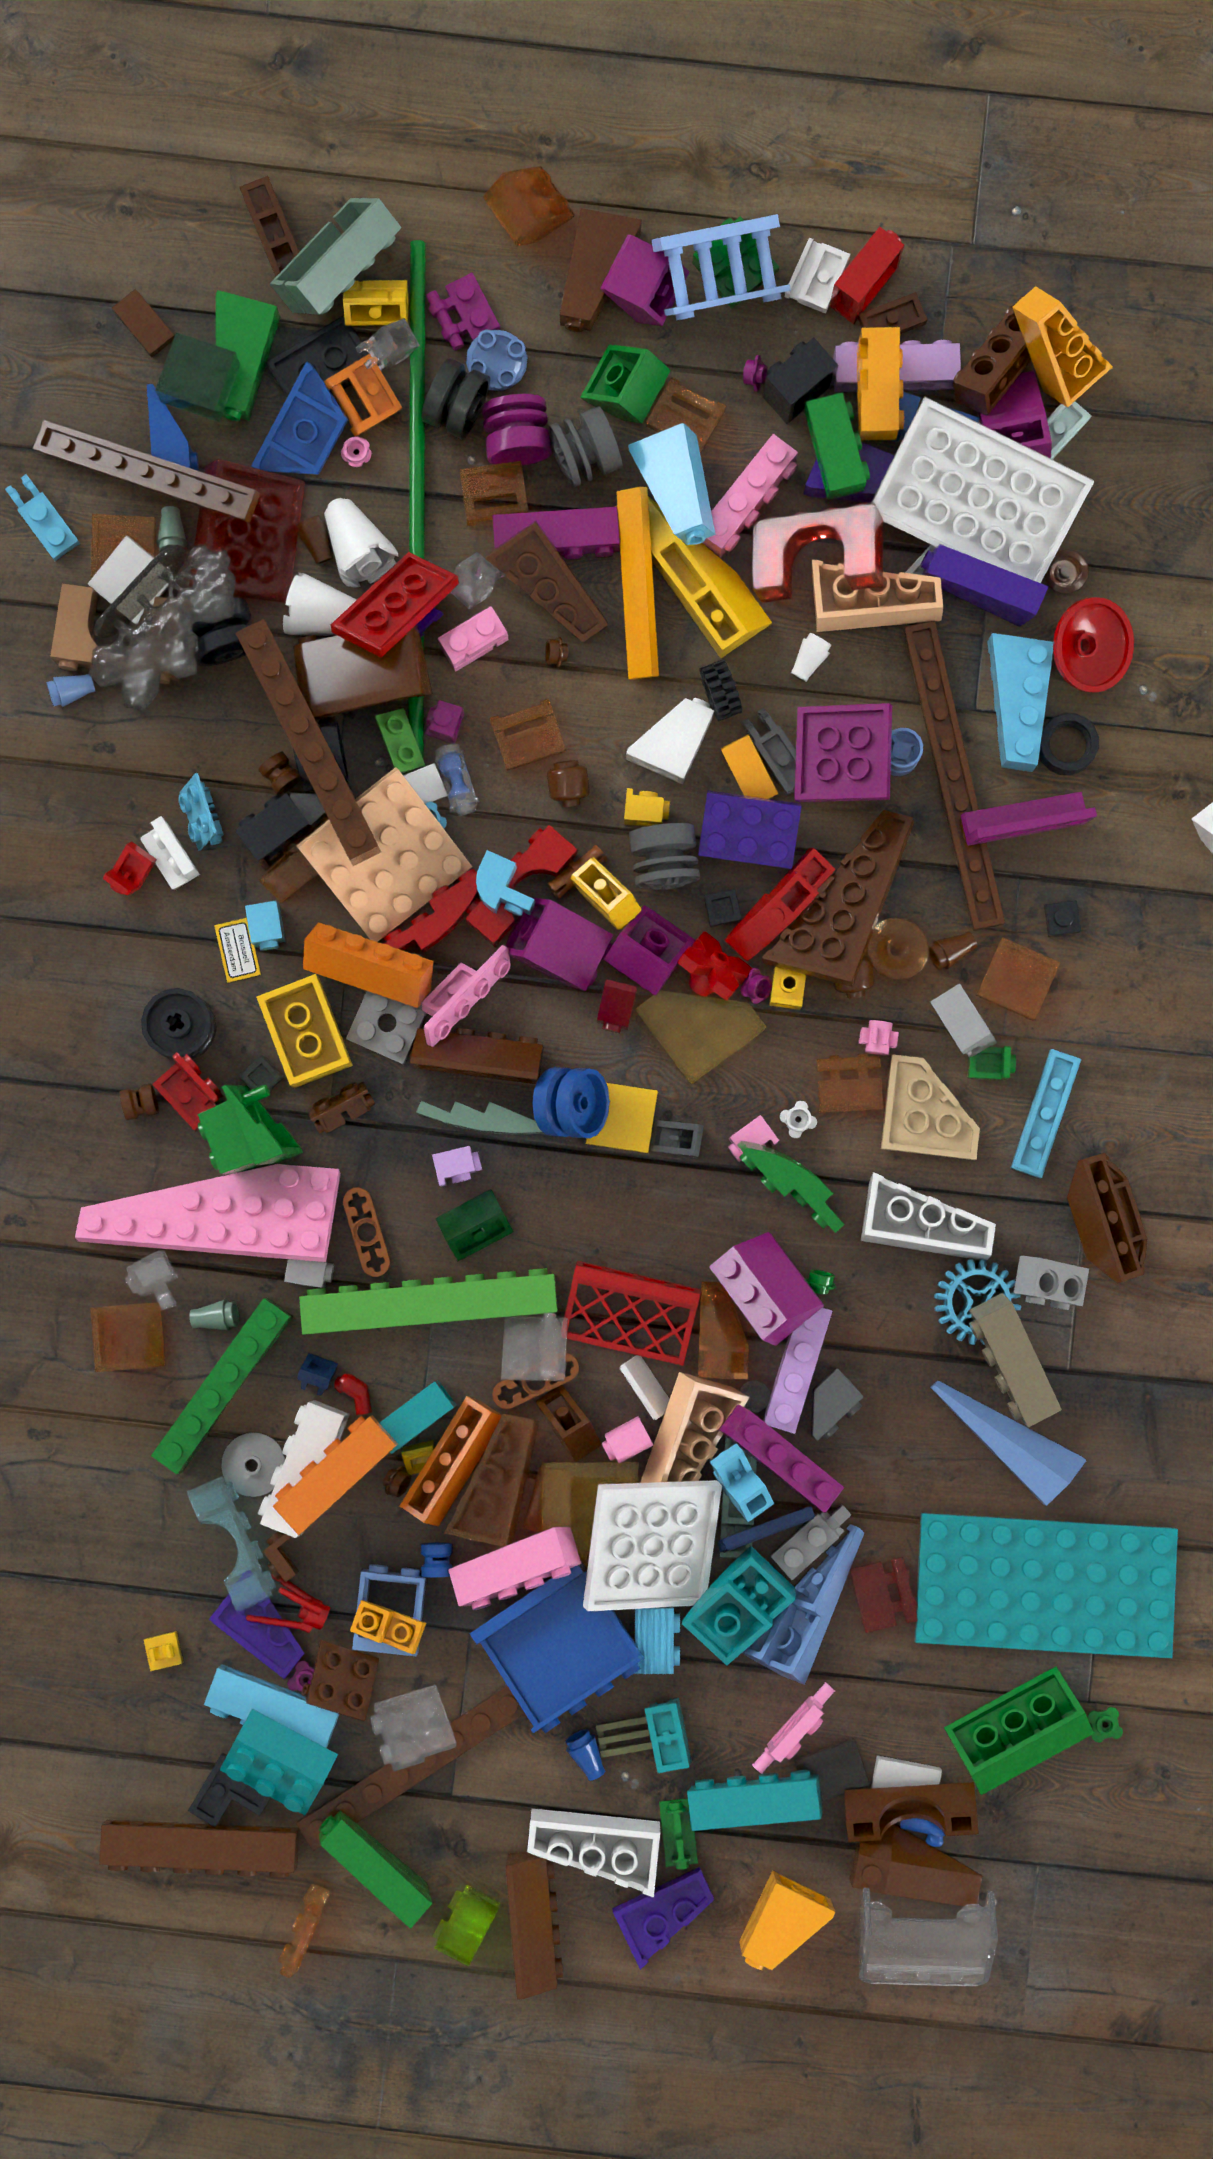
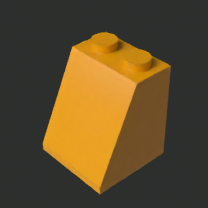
[739,1870,835,1970]

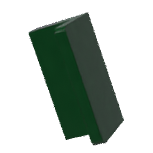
[436,1190,514,1261]

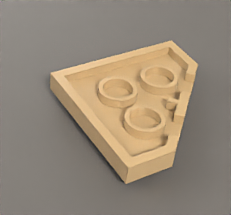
[881,1054,980,1160]

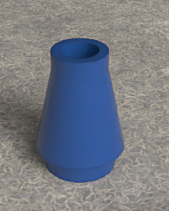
[565,1729,606,1781]

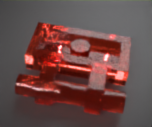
[850,1557,918,1633]

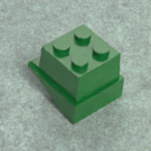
[198,1084,303,1174]

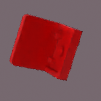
[152,1052,223,1132]

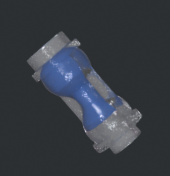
[434,743,480,816]

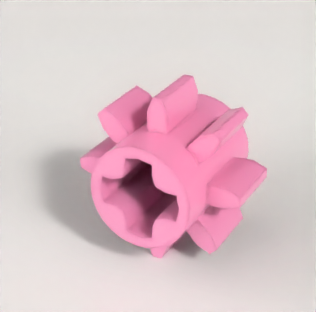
[859,1020,899,1055]

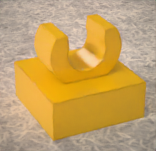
[144,1631,184,1671]

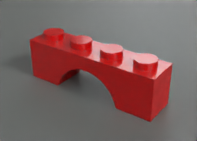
[465,825,578,947]

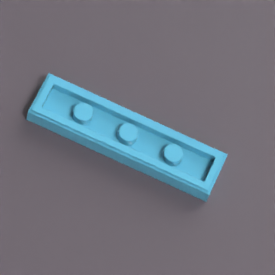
[1010,1049,1081,1179]

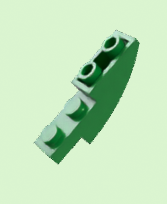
[737,1141,845,1233]

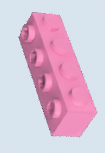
[702,434,798,558]
[448,1527,581,1610]

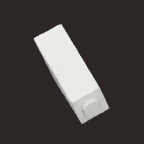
[626,698,714,784]

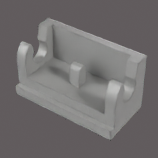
[930,983,997,1057]

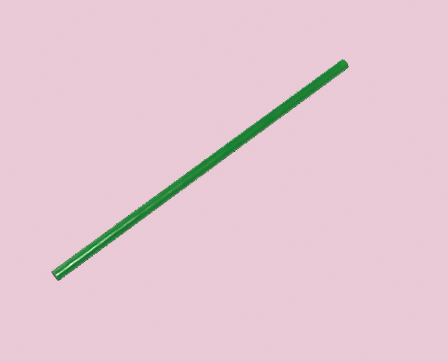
[408,240,426,759]

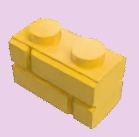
[343,280,409,326]
[571,857,642,930]

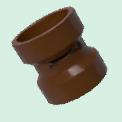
[258,751,301,795]
[119,1083,159,1121]

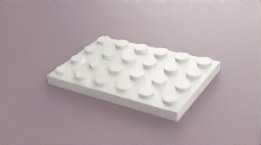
[867,397,1094,583]

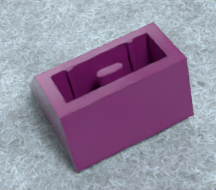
[600,235,690,326]

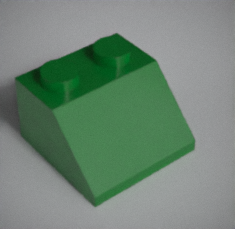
[580,344,671,424]

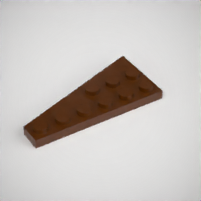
[762,810,914,987]

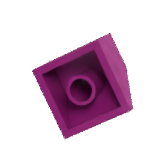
[604,905,696,996]

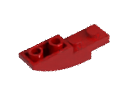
[724,848,835,961]
[383,869,479,954]

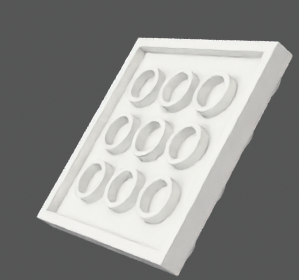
[583,1480,722,1611]

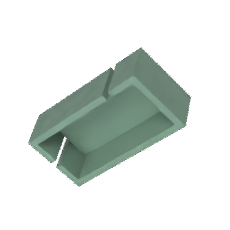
[270,198,402,315]

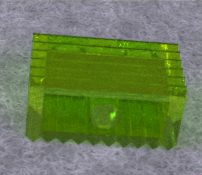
[432,1884,500,1967]

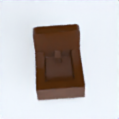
[263,1531,299,1582]

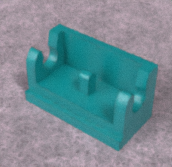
[645,1698,692,1773]

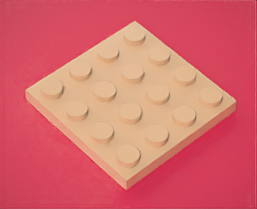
[296,767,473,942]

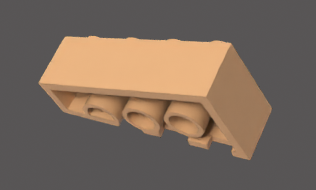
[812,560,943,632]
[640,1372,750,1483]

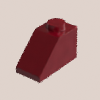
[597,979,637,1034]

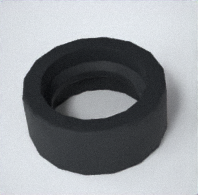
[1039,713,1099,775]

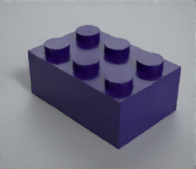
[698,790,801,869]

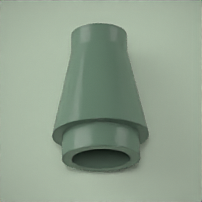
[156,506,187,556]
[190,1299,239,1331]

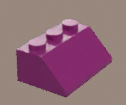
[709,1232,825,1346]

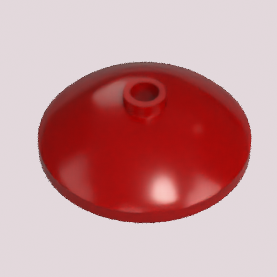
[1053,597,1134,692]

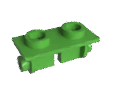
[375,708,425,775]

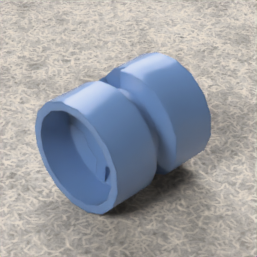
[891,728,923,776]

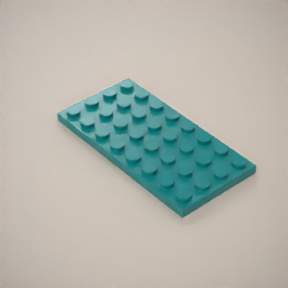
[914,1513,1178,1658]

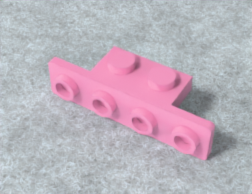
[421,945,511,1047]

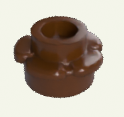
[545,636,568,668]
[383,1466,411,1497]

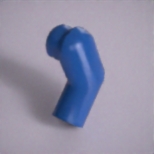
[900,1818,945,1847]

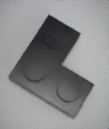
[188,1753,271,1827]

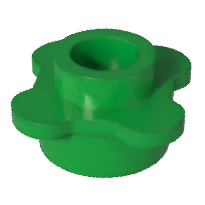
[1087,1707,1123,1743]

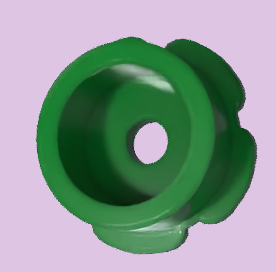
[805,1270,836,1294]

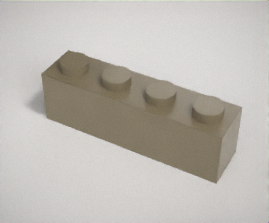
[969,1293,1062,1427]

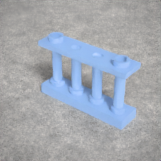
[651,214,791,320]

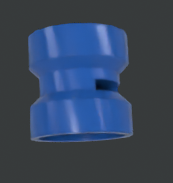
[421,1542,453,1578]

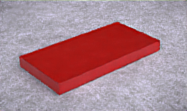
[330,552,459,658]

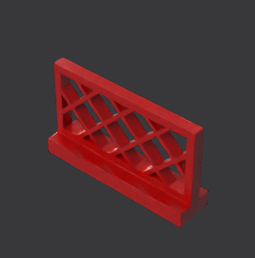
[560,1260,701,1366]

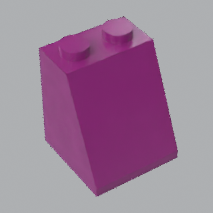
[505,897,613,991]

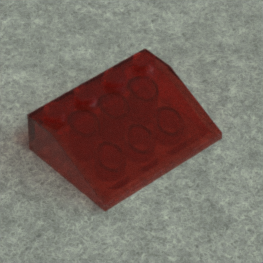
[189,459,305,603]

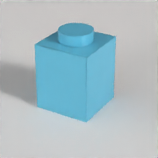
[245,901,286,950]

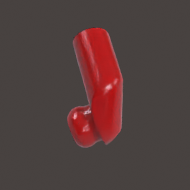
[334,1374,372,1415]

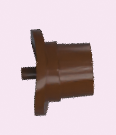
[1045,549,1089,593]

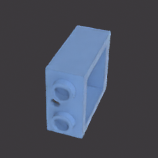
[352,1564,427,1657]

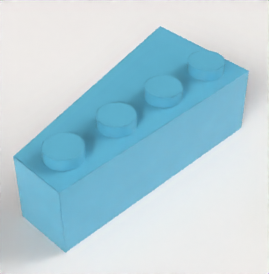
[987,633,1053,772]

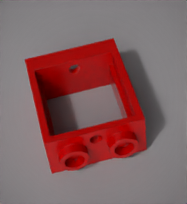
[829,226,904,324]

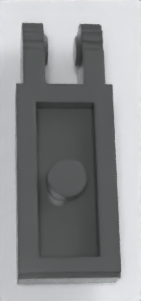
[741,708,796,796]

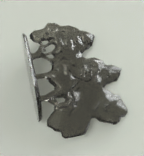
[89,545,235,710]

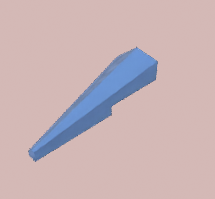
[930,1380,1086,1506]
[742,1524,864,1685]

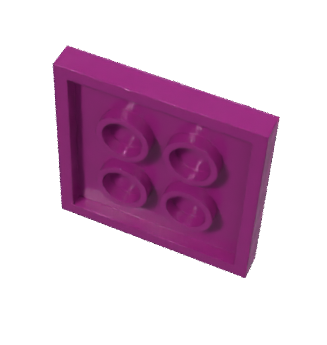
[794,703,893,802]

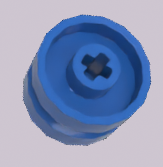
[532,1067,610,1139]

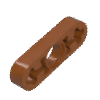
[343,1188,391,1277]
[492,1353,579,1409]

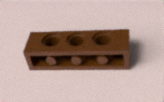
[953,296,1031,416]

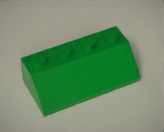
[944,1666,1094,1795]

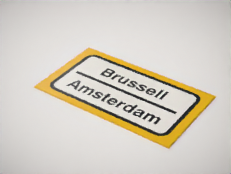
[214,918,261,983]

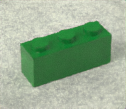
[804,392,870,500]

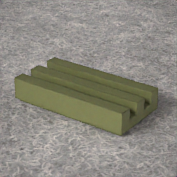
[596,1715,653,1758]

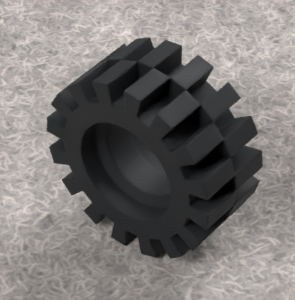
[699,660,743,721]

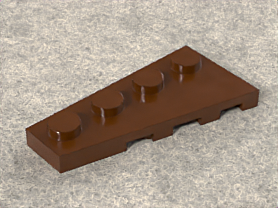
[485,520,608,642]

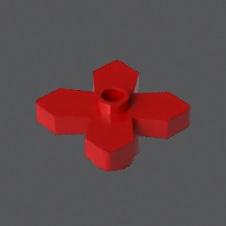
[677,931,753,1001]

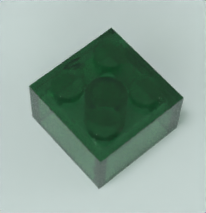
[155,332,240,422]

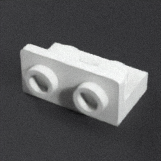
[141,816,200,890]

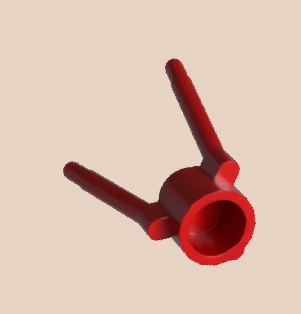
[246,1574,330,1633]

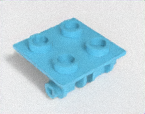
[179,773,224,851]

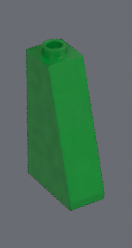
[216,290,280,422]
[319,1810,432,1929]

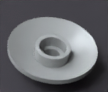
[222,1433,285,1497]

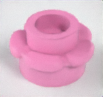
[341,437,372,467]

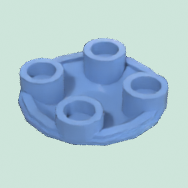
[466,329,528,391]

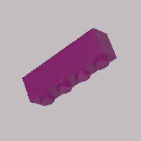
[492,507,620,559]
[719,1404,844,1513]

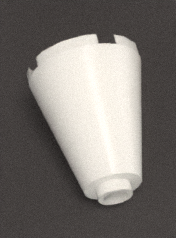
[324,498,398,588]
[283,573,357,636]

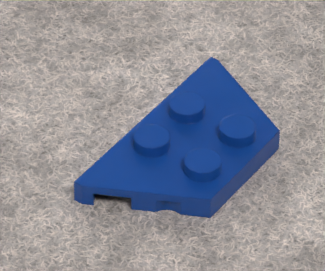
[250,362,349,475]

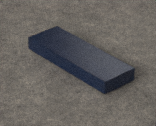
[717,1506,815,1553]

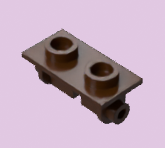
[308,1081,375,1134]

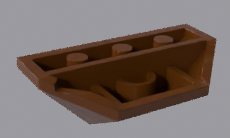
[1067,1153,1148,1283]

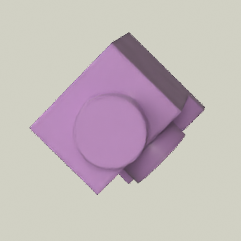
[432,1146,482,1187]

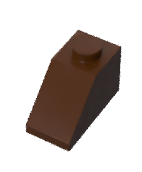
[535,1385,602,1462]

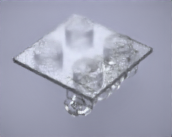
[501,1313,568,1381]

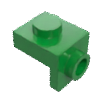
[968,1046,1016,1080]

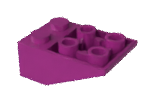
[978,371,1052,458]

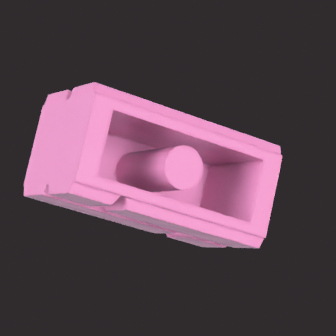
[438,606,508,672]

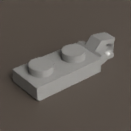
[770,1504,851,1580]

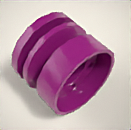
[481,394,552,467]

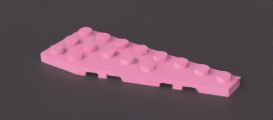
[75,1164,341,1262]

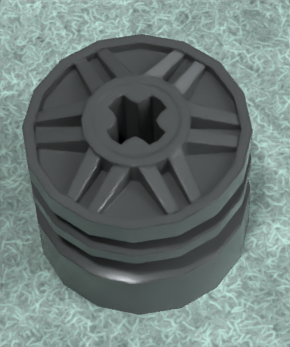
[549,406,623,487]
[629,823,700,890]

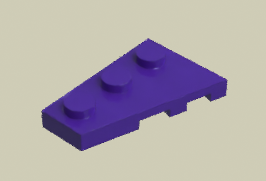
[612,1867,715,1970]

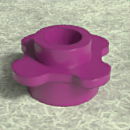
[743,355,768,392]
[741,968,772,1004]
[287,1660,314,1692]

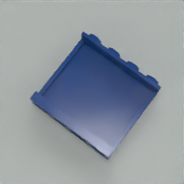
[470,1560,644,1734]

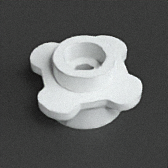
[780,1101,817,1138]

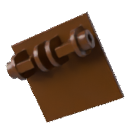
[302,1640,379,1721]

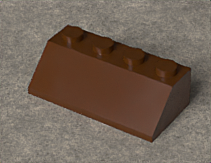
[410,1028,544,1084]
[506,1852,563,2000]

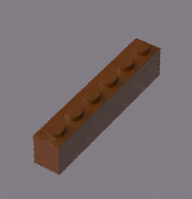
[99,1820,299,1878]

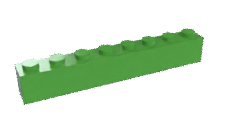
[299,1268,558,1335]

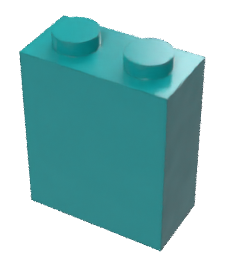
[380,1380,457,1454]

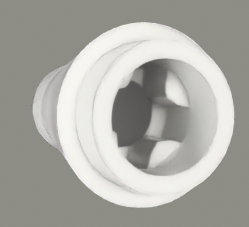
[791,633,831,682]

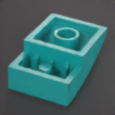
[682,1546,796,1666]

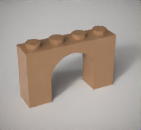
[50,584,190,684]

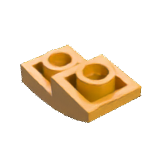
[721,734,779,799]
[350,1600,426,1654]

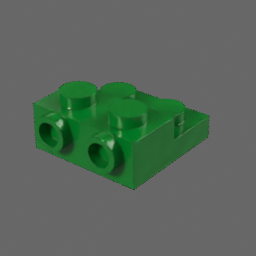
[692,216,779,309]

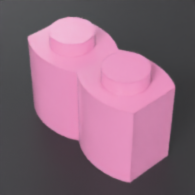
[602,1416,653,1464]

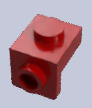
[103,841,157,896]

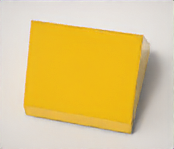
[401,1440,435,1475]

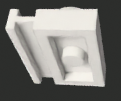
[785,238,850,314]

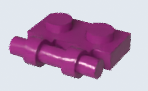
[426,273,501,351]

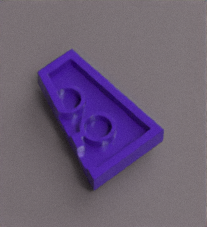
[209,1569,305,1679]

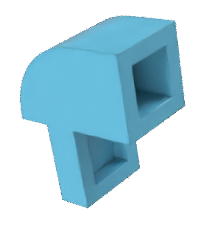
[476,850,535,916]
[710,1443,774,1522]

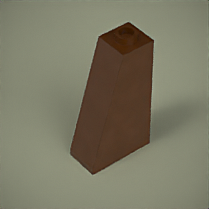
[560,208,642,332]

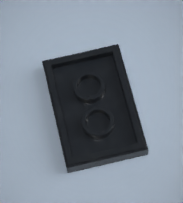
[265,315,369,398]

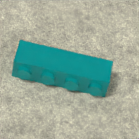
[687,1770,823,1831]

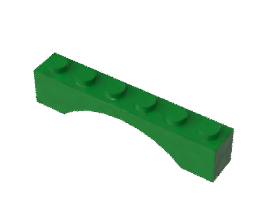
[151,1298,294,1475]

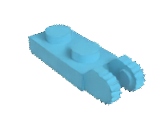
[5,474,80,561]

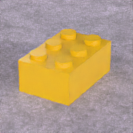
[256,974,353,1088]

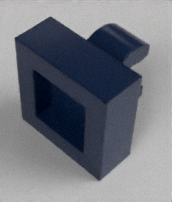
[297,1353,338,1396]

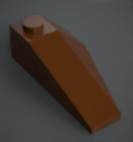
[849,1824,983,1908]

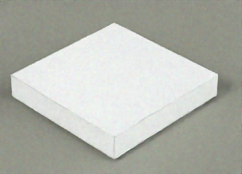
[88,535,176,625]

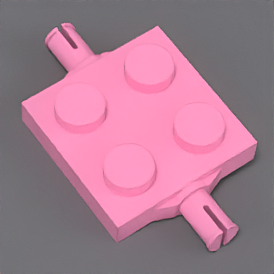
[752,1682,835,1774]

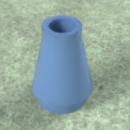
[46,674,95,707]

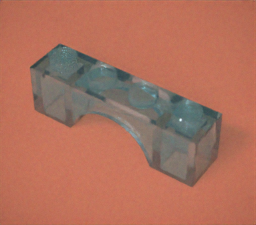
[187,1476,276,1613]

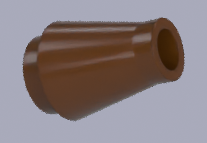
[297,515,333,565]
[928,931,977,970]

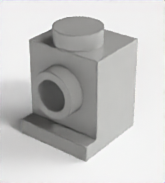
[284,1259,334,1288]

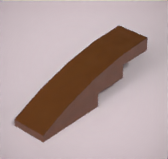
[239,176,299,277]

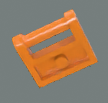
[324,353,403,437]

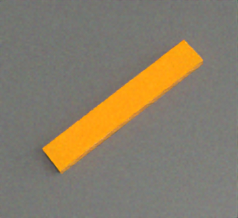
[617,487,659,680]

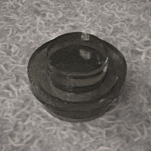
[739,1380,770,1412]

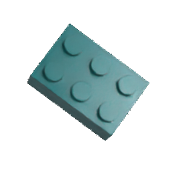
[220,1709,338,1816]

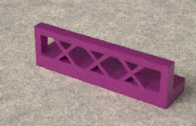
[961,791,1097,846]

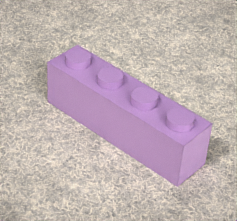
[833,340,961,392]
[763,1308,832,1434]

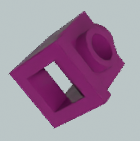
[425,700,465,745]

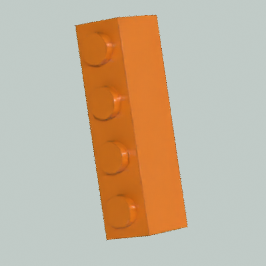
[303,922,434,1008]
[400,1396,505,1527]
[273,1416,398,1535]

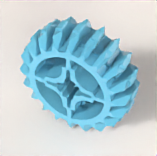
[934,1259,1021,1345]

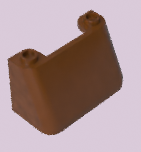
[293,623,433,720]

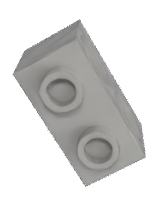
[1014,1256,1089,1310]

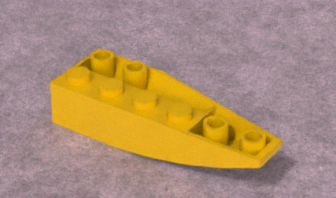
[615,496,772,658]

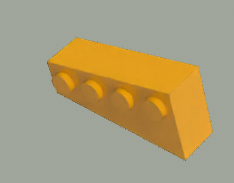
[1012,286,1113,408]

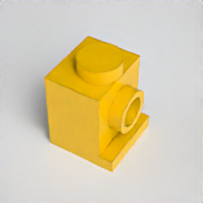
[624,788,670,827]
[769,967,806,1010]

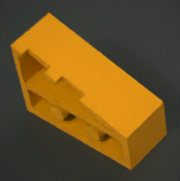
[856,327,904,440]

